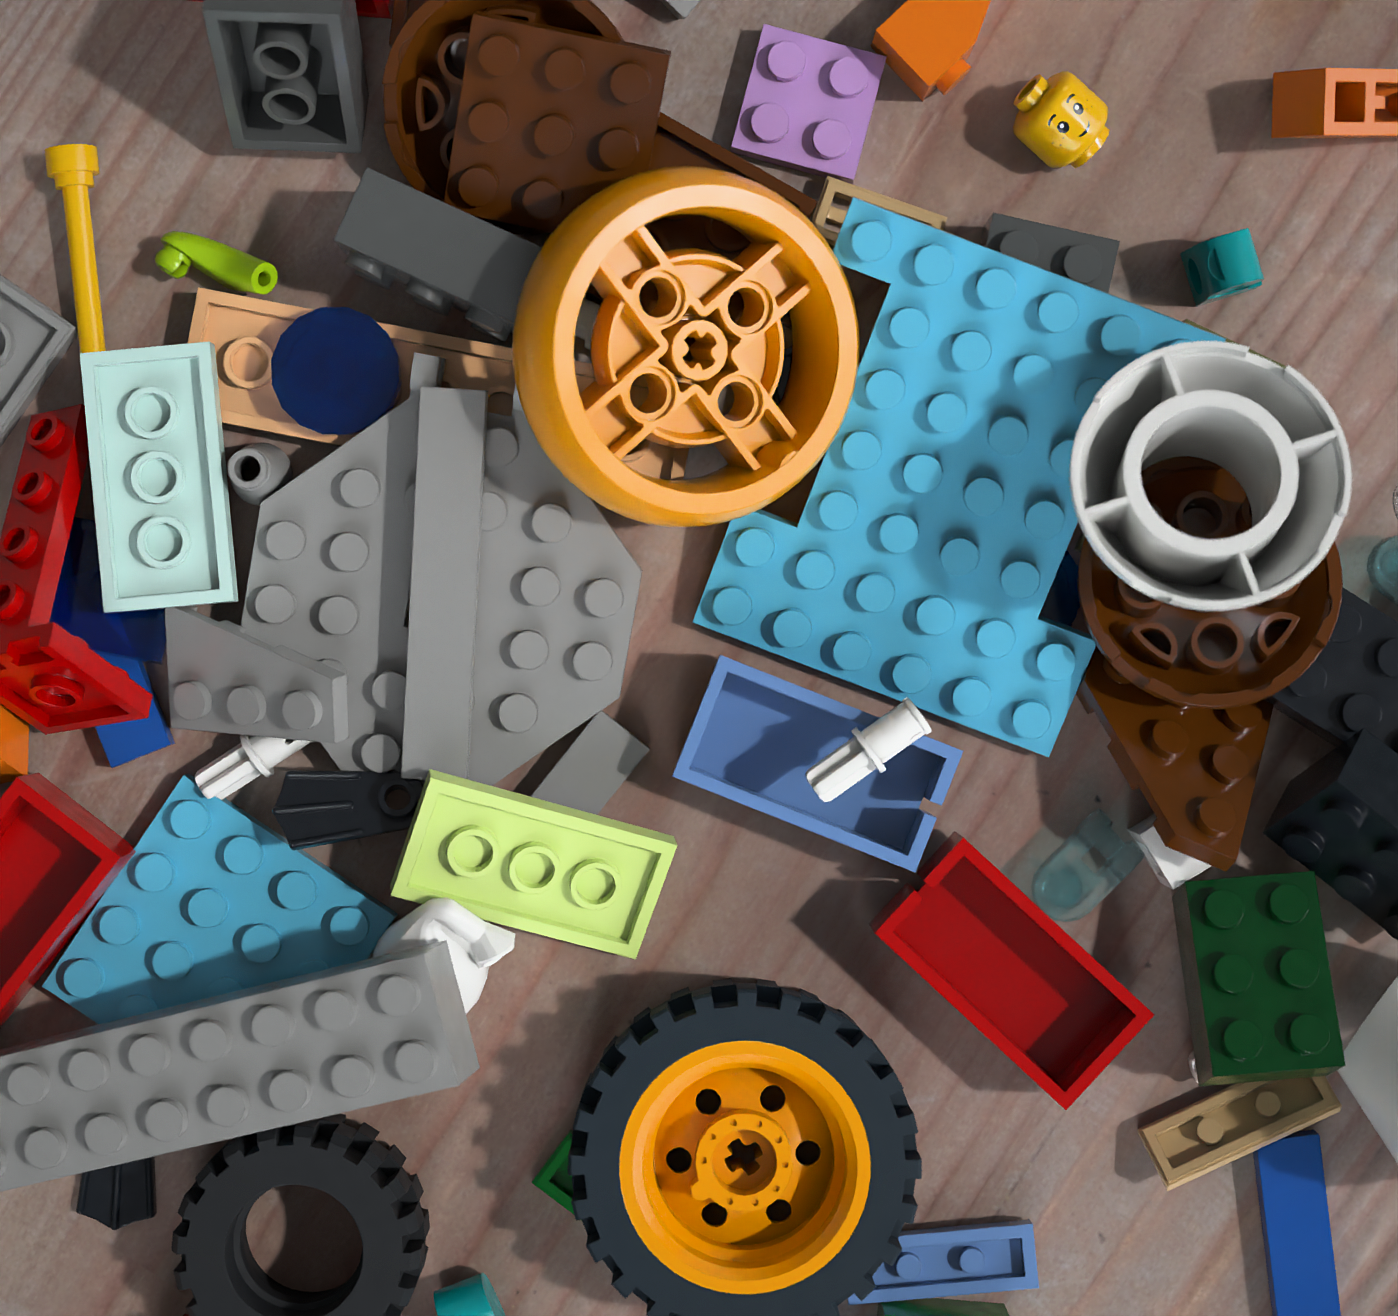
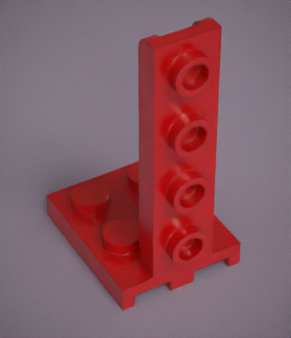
[0,404,153,735]

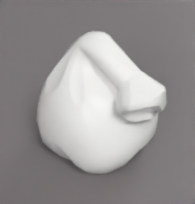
[373,898,515,1014]

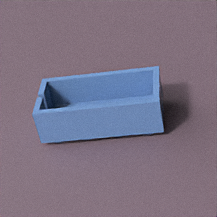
[672,655,963,872]

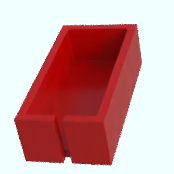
[0,773,136,1028]
[869,831,1154,1110]

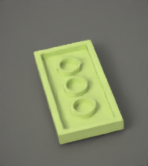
[390,769,678,959]

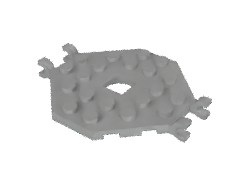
[241,352,643,786]

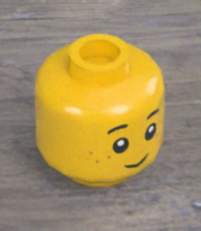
[1013,71,1109,169]

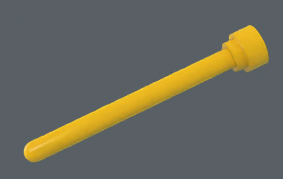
[44,144,106,353]

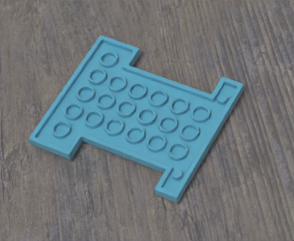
[692,197,1226,757]

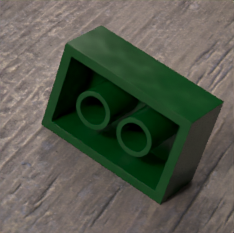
[1172,871,1345,1086]

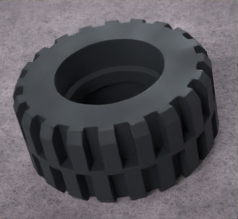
[172,1113,430,1316]

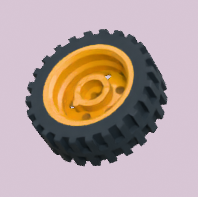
[568,978,922,1316]

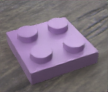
[731,24,887,184]

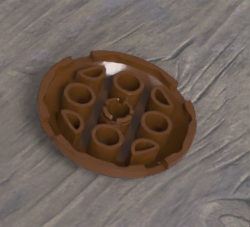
[382,0,624,236]
[1077,456,1343,709]

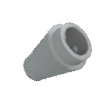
[228,442,293,506]

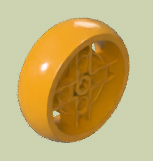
[512,166,859,527]

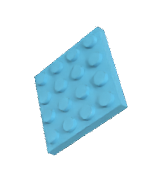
[42,774,398,1024]

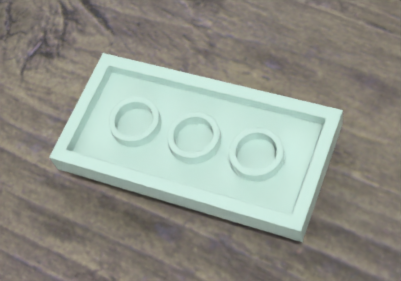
[80,341,239,613]

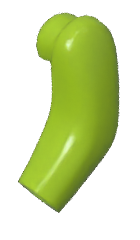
[155,231,278,295]

